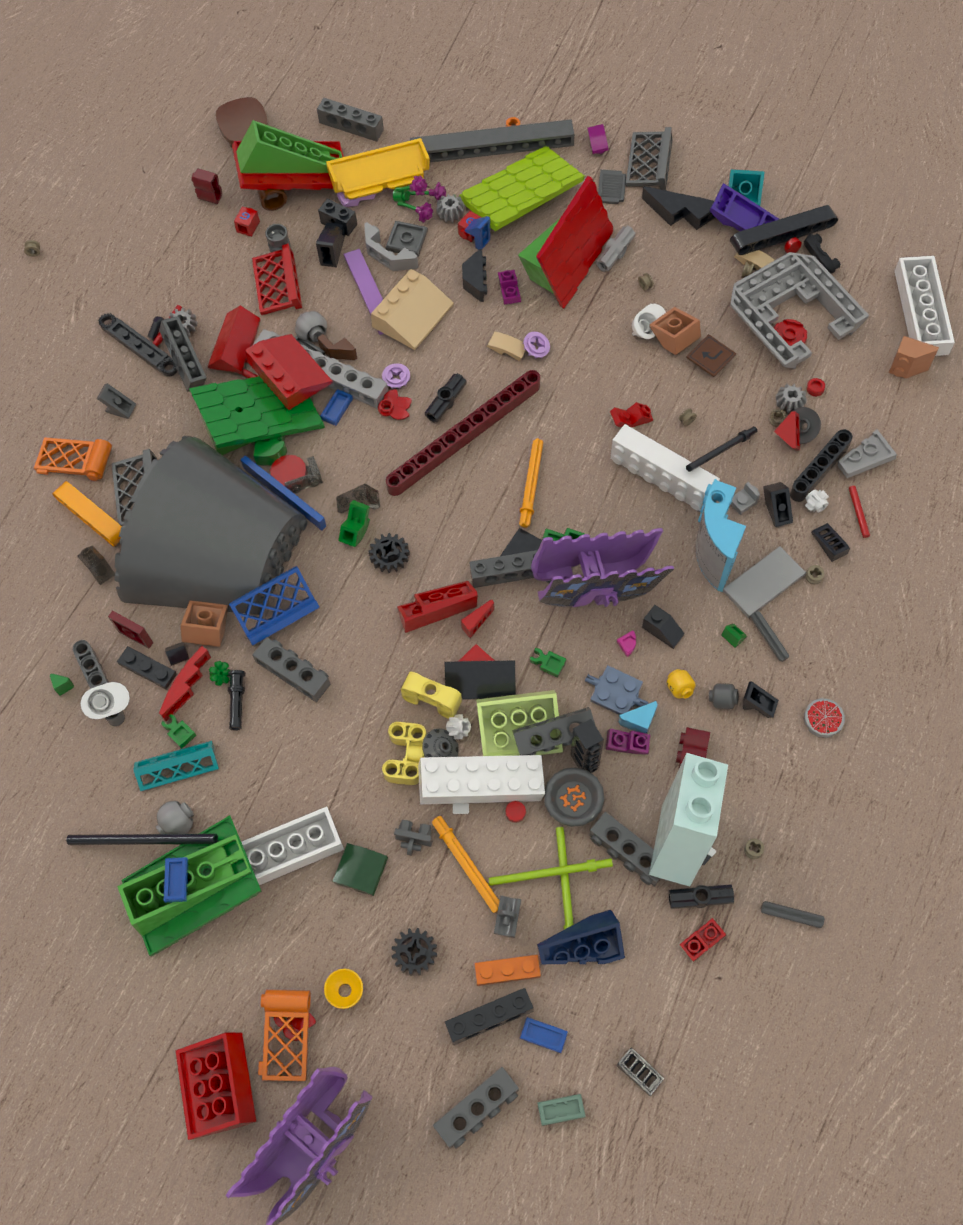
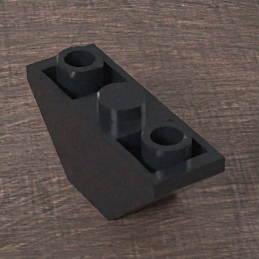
[462,249,487,302]

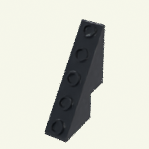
[642,186,716,230]

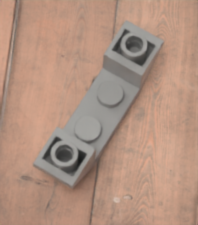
[364,222,419,271]

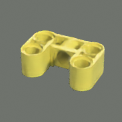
[401,672,462,719]
[382,722,426,785]

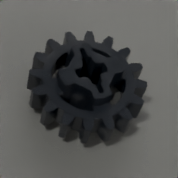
[369,533,410,573]
[391,928,437,976]

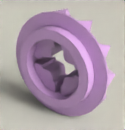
[522,332,550,359]
[382,363,410,389]

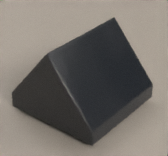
[165,642,189,666]

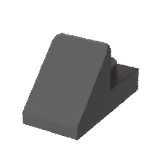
[97,383,136,419]

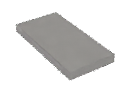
[723,546,806,618]

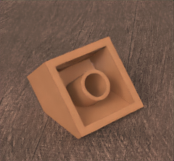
[650,307,701,355]
[889,336,939,378]
[181,601,228,647]

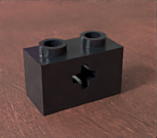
[318,198,357,236]

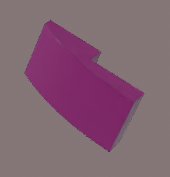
[587,124,609,154]
[498,270,521,305]
[606,728,650,754]

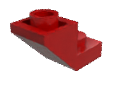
[610,402,653,428]

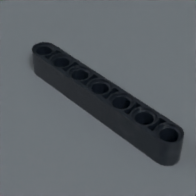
[730,205,838,255]

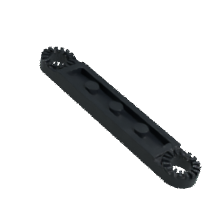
[98,313,178,376]

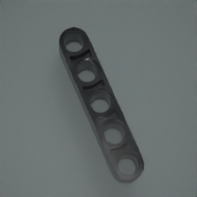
[790,429,853,502]

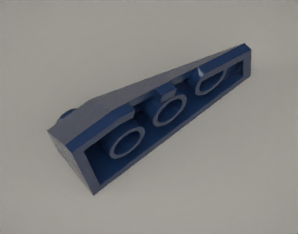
[537,910,625,965]

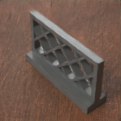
[626,127,673,190]
[112,449,157,526]

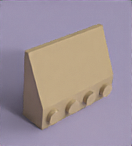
[371,269,454,350]

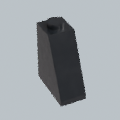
[316,222,345,268]

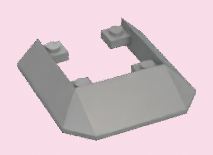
[730,252,869,369]

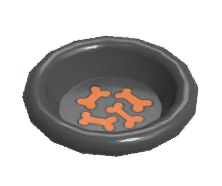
[544,767,605,827]

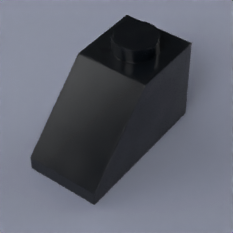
[763,482,793,527]
[642,605,685,649]

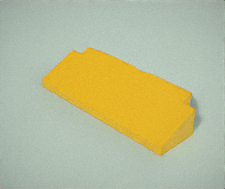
[326,138,430,200]

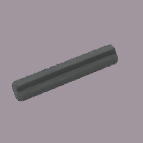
[750,611,789,662]
[761,901,825,928]

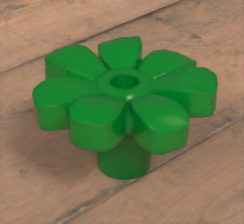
[209,661,230,686]

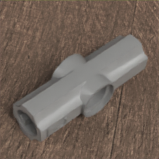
[596,226,635,272]

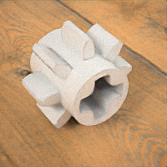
[805,489,829,513]
[446,714,471,739]

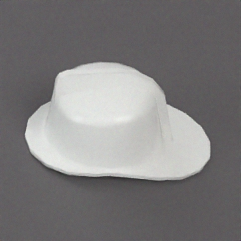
[632,304,666,339]
[80,682,130,719]

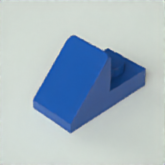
[465,216,490,250]

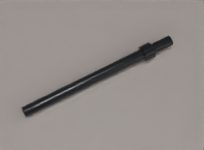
[686,426,757,472]

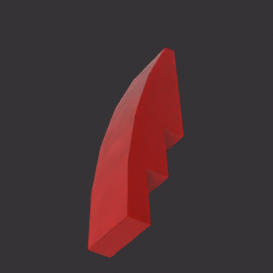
[159,646,211,722]

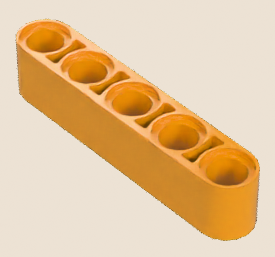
[52,481,122,547]

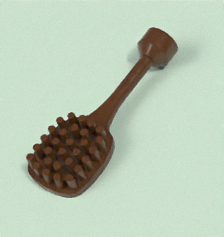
[216,97,287,211]

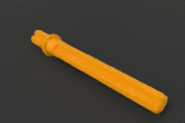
[519,438,543,528]
[432,816,500,913]

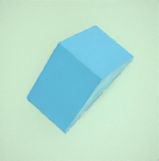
[618,701,658,734]

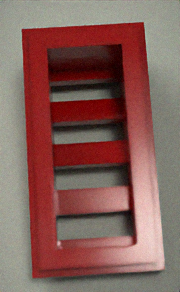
[461,600,494,638]

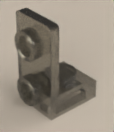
[285,456,323,493]
[336,484,380,513]
[77,545,115,585]

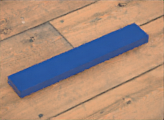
[240,456,326,531]

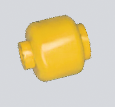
[666,669,696,699]

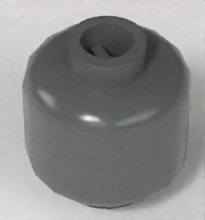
[709,683,739,709]

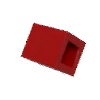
[234,206,260,237]
[458,211,482,242]

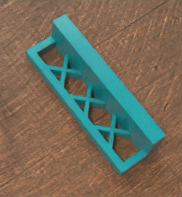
[133,741,219,791]

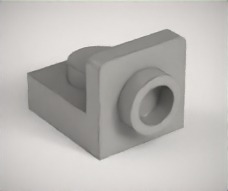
[731,482,760,515]

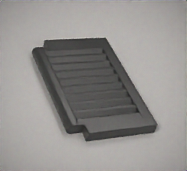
[598,169,626,204]

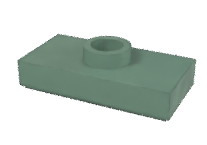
[537,1094,586,1126]

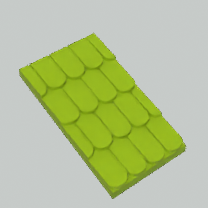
[459,146,585,231]

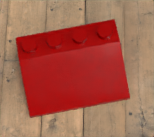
[245,334,333,410]
[175,1032,257,1140]

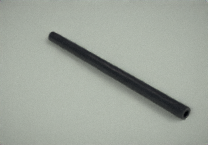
[66,834,218,845]

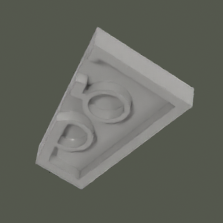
[838,429,897,478]

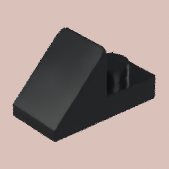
[743,681,779,718]

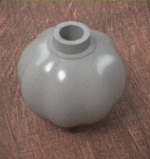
[295,311,327,343]
[156,801,194,834]

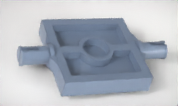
[585,665,649,715]

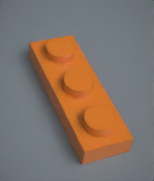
[475,955,541,986]

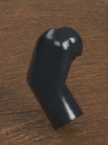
[147,316,164,339]

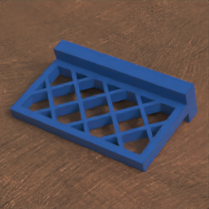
[229,566,320,645]

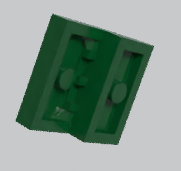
[332,843,388,896]

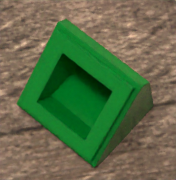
[721,624,747,648]
[50,673,74,696]

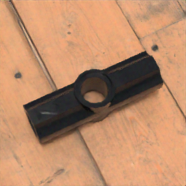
[425,373,467,423]
[668,884,734,909]

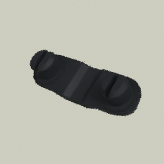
[804,234,841,273]

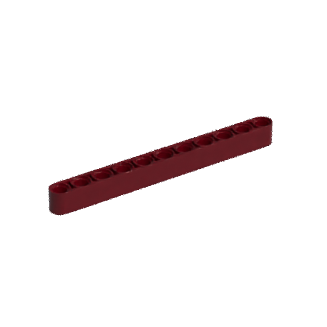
[385,370,540,496]

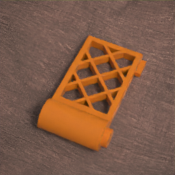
[34,437,112,481]
[258,990,311,1081]

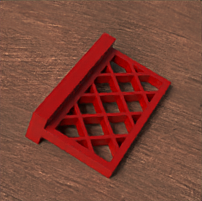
[252,244,303,315]

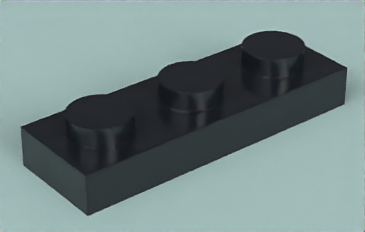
[117,646,177,690]

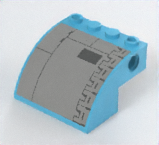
[695,479,746,592]

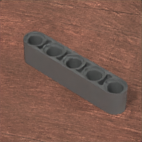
[73,640,125,726]

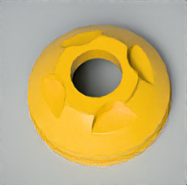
[324,969,363,1009]

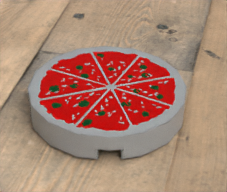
[804,698,845,738]

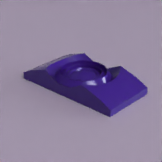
[710,183,779,231]

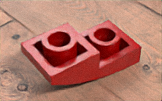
[679,918,726,962]

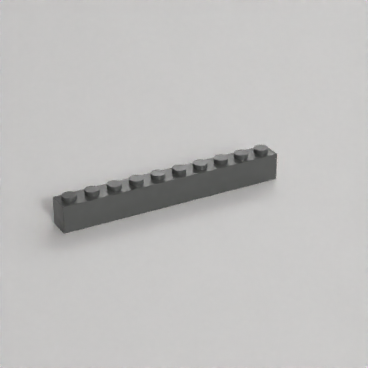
[410,119,575,162]

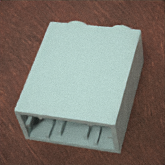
[649,753,728,887]

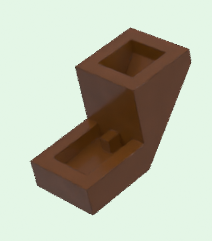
[318,334,357,360]

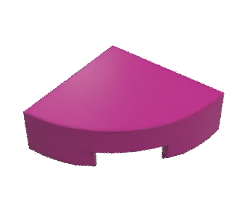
[617,630,636,657]

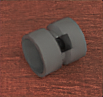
[265,224,291,252]

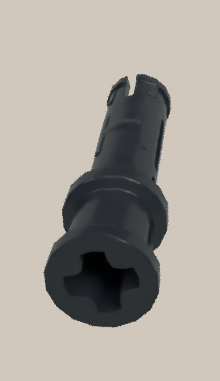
[228,670,246,731]

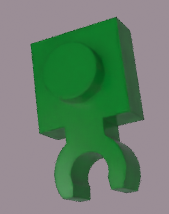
[530,648,566,678]
[161,714,197,749]

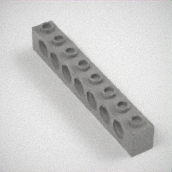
[253,329,388,409]

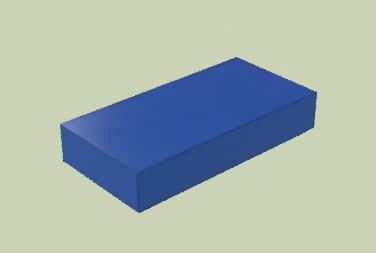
[320,389,353,426]
[164,857,188,902]
[520,1017,568,1053]

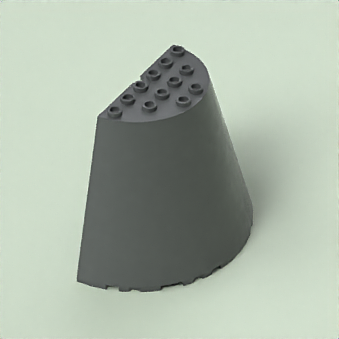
[115,436,308,615]

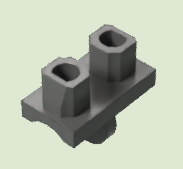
[394,820,433,856]
[494,896,521,938]

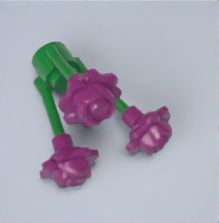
[393,176,446,223]

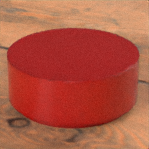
[784,237,802,253]
[806,378,825,397]
[505,801,526,823]

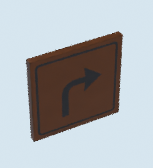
[686,334,737,377]

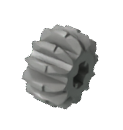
[436,194,465,223]
[169,307,198,337]
[775,383,807,415]

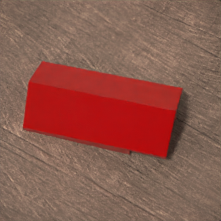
[207,305,261,373]
[397,581,478,633]

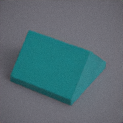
[727,169,765,206]

